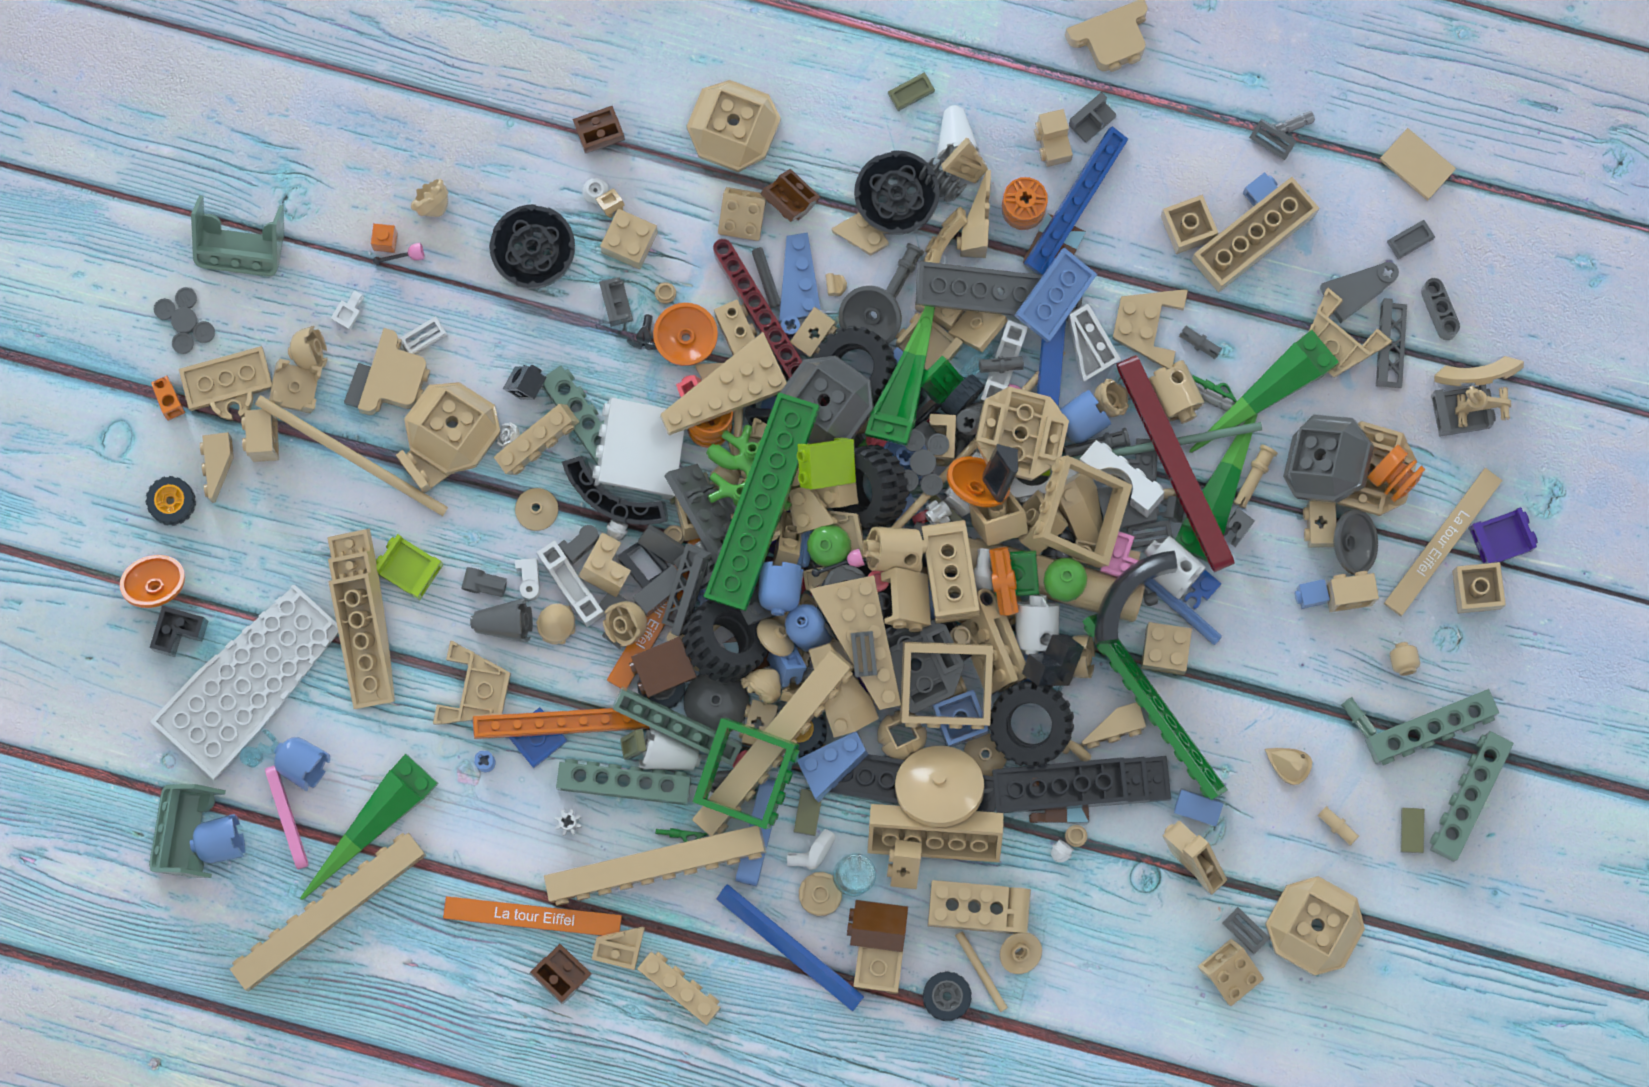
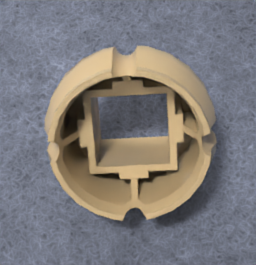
[877,710,927,760]

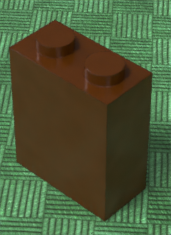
[629,636,697,698]
[847,900,908,952]

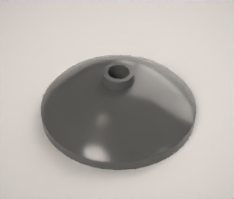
[839,285,902,344]
[1333,509,1378,575]
[684,674,749,731]

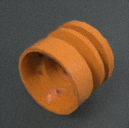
[1002,177,1048,230]
[687,412,733,448]
[1367,444,1425,503]

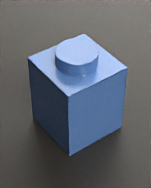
[1243,172,1278,206]
[1294,579,1330,609]

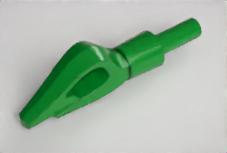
[1192,375,1237,403]
[655,828,708,842]

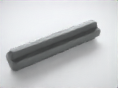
[752,247,781,308]

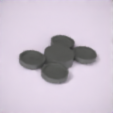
[153,287,215,354]
[904,429,949,496]

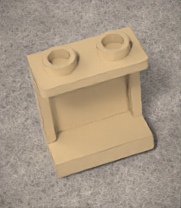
[896,311,963,370]
[881,567,931,632]

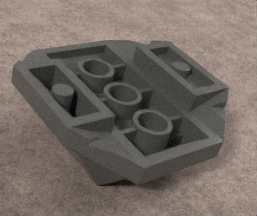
[780,356,874,444]
[1283,414,1374,503]
[886,620,964,714]

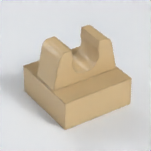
[596,188,625,218]

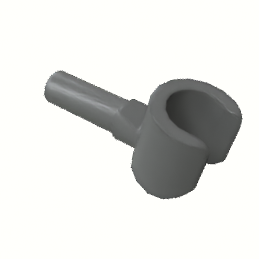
[1143,588,1158,606]

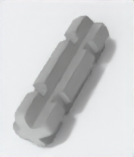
[1275,111,1315,134]
[1196,384,1233,411]

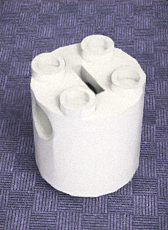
[1144,536,1206,599]
[1015,594,1060,655]

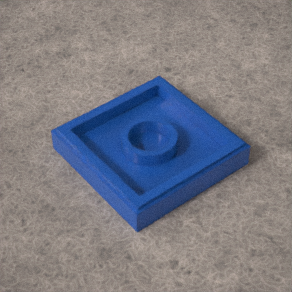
[508,707,568,768]

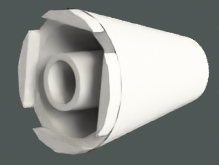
[937,105,979,164]
[639,727,701,771]

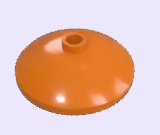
[653,303,718,366]
[947,456,1010,507]
[120,555,185,608]

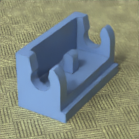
[767,644,807,687]
[1174,788,1224,826]

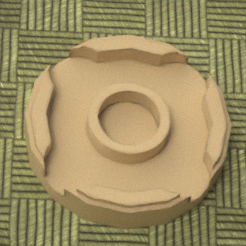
[799,872,842,916]

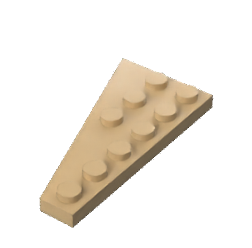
[660,332,787,436]
[809,575,901,710]

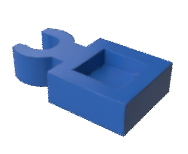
[1184,570,1222,610]

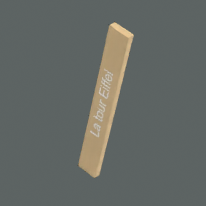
[1384,468,1503,616]

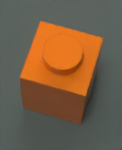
[371,223,398,253]

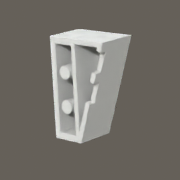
[1067,304,1121,381]

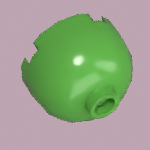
[807,525,852,567]
[1043,557,1087,602]

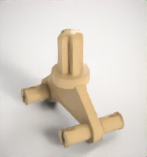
[1455,386,1511,428]

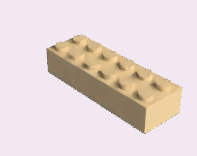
[1191,177,1320,293]
[867,804,1003,862]

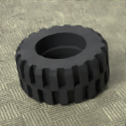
[813,326,897,407]
[832,445,909,531]
[682,599,768,683]
[988,681,1074,767]

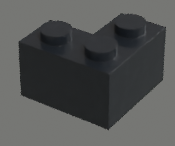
[149,606,209,657]
[1022,634,1084,686]

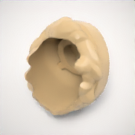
[411,179,449,217]
[1094,379,1129,417]
[536,603,575,644]
[741,668,781,705]

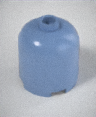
[1060,390,1111,443]
[758,562,803,616]
[785,604,833,652]
[274,737,330,791]
[190,814,246,863]

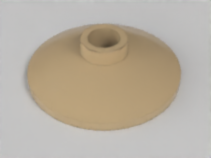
[515,488,558,531]
[757,619,794,657]
[963,734,1006,776]
[999,932,1042,974]

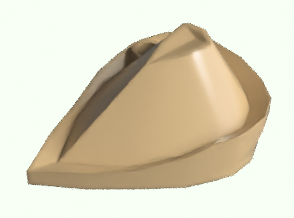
[1265,748,1313,785]

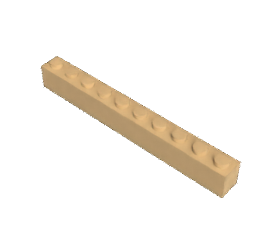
[692,650,854,836]
[544,826,767,906]
[230,833,426,992]

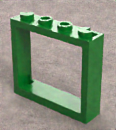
[692,718,800,829]

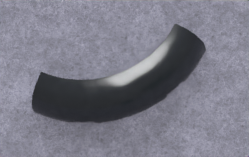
[562,456,668,525]
[1094,550,1178,645]

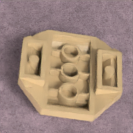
[686,80,781,172]
[404,382,500,475]
[975,386,1069,481]
[1337,421,1417,516]
[1265,876,1365,976]

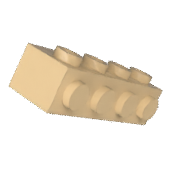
[714,300,757,355]
[494,404,579,475]
[637,952,721,1026]

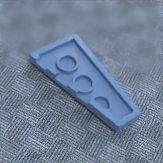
[779,232,821,323]

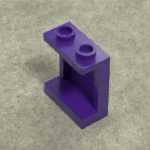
[1469,507,1538,564]

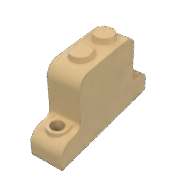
[1065,0,1148,72]
[358,328,430,415]
[1163,821,1227,895]

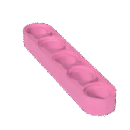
[265,766,309,870]

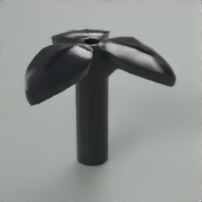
[626,314,657,350]

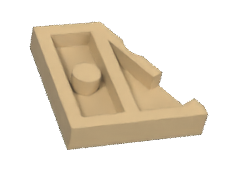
[591,927,645,970]

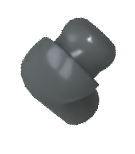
[710,770,732,793]

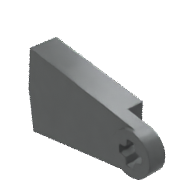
[1320,262,1399,324]

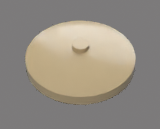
[895,746,984,827]

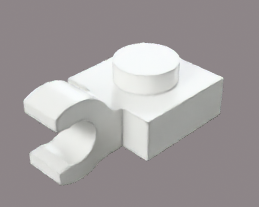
[331,291,364,330]

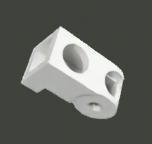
[515,558,540,601]

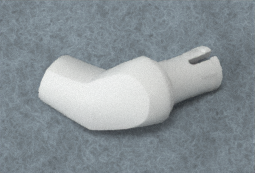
[973,548,993,592]
[787,829,835,870]

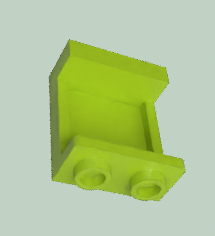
[797,437,856,490]
[376,534,444,601]

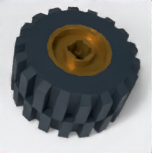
[775,708,827,759]

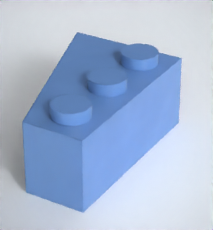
[797,731,868,803]

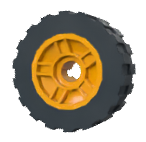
[145,476,196,526]

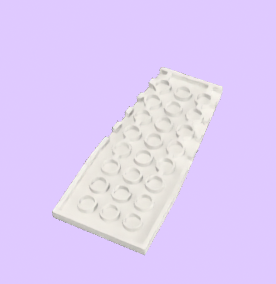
[150,585,338,780]

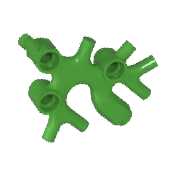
[706,425,792,511]

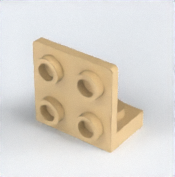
[718,187,767,241]
[396,450,451,493]
[1198,939,1264,1006]

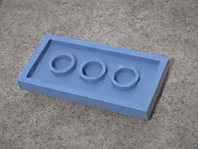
[1014,248,1097,342]

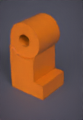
[151,375,185,421]

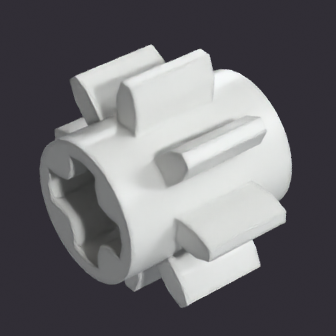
[925,500,952,525]
[555,809,582,836]

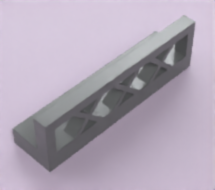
[1376,298,1407,388]
[662,543,711,637]

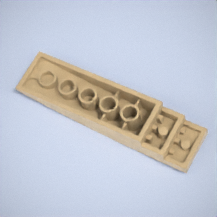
[327,529,395,709]

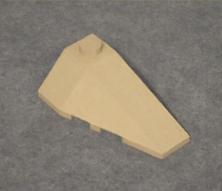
[957,170,991,258]
[809,643,879,738]

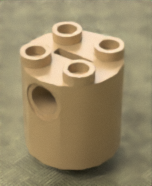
[1149,360,1205,424]
[862,527,927,572]

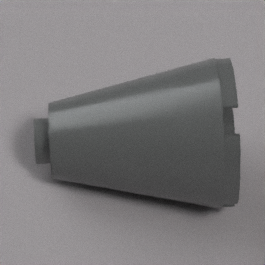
[470,599,533,642]

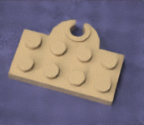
[179,346,272,420]

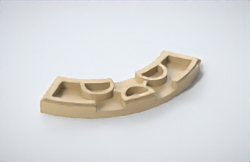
[924,207,967,263]
[1434,356,1524,386]

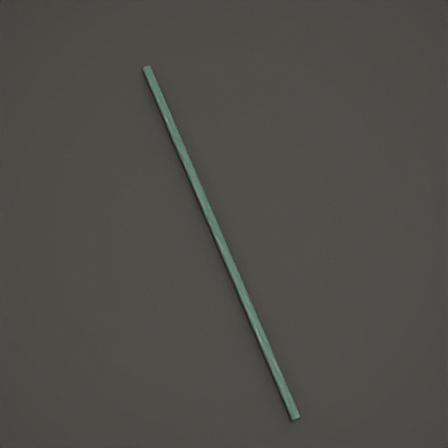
[909,422,1262,495]

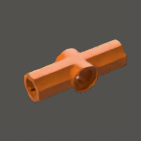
[989,547,1019,616]

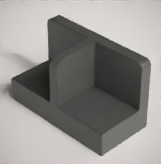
[1069,92,1116,142]

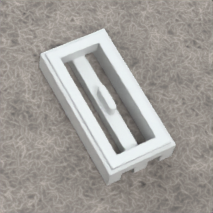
[399,316,448,355]

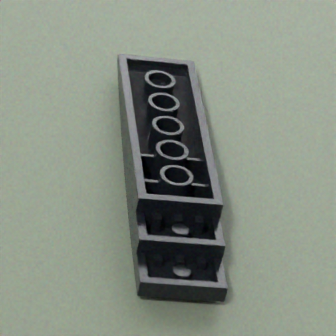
[828,754,996,813]
[992,756,1171,813]

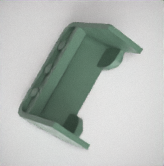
[191,195,284,276]
[149,784,226,878]

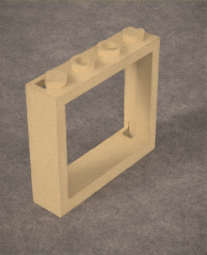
[1032,455,1132,568]
[900,642,993,729]

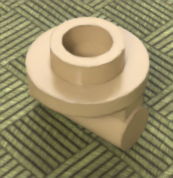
[825,273,847,296]

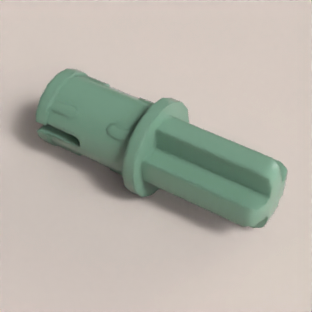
[1341,697,1377,738]

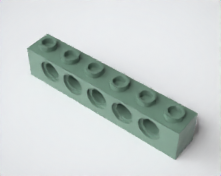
[542,366,615,488]
[613,686,742,765]
[1365,689,1499,765]
[1429,731,1514,862]
[556,759,691,806]

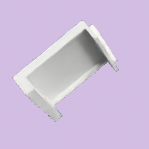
[592,398,684,500]

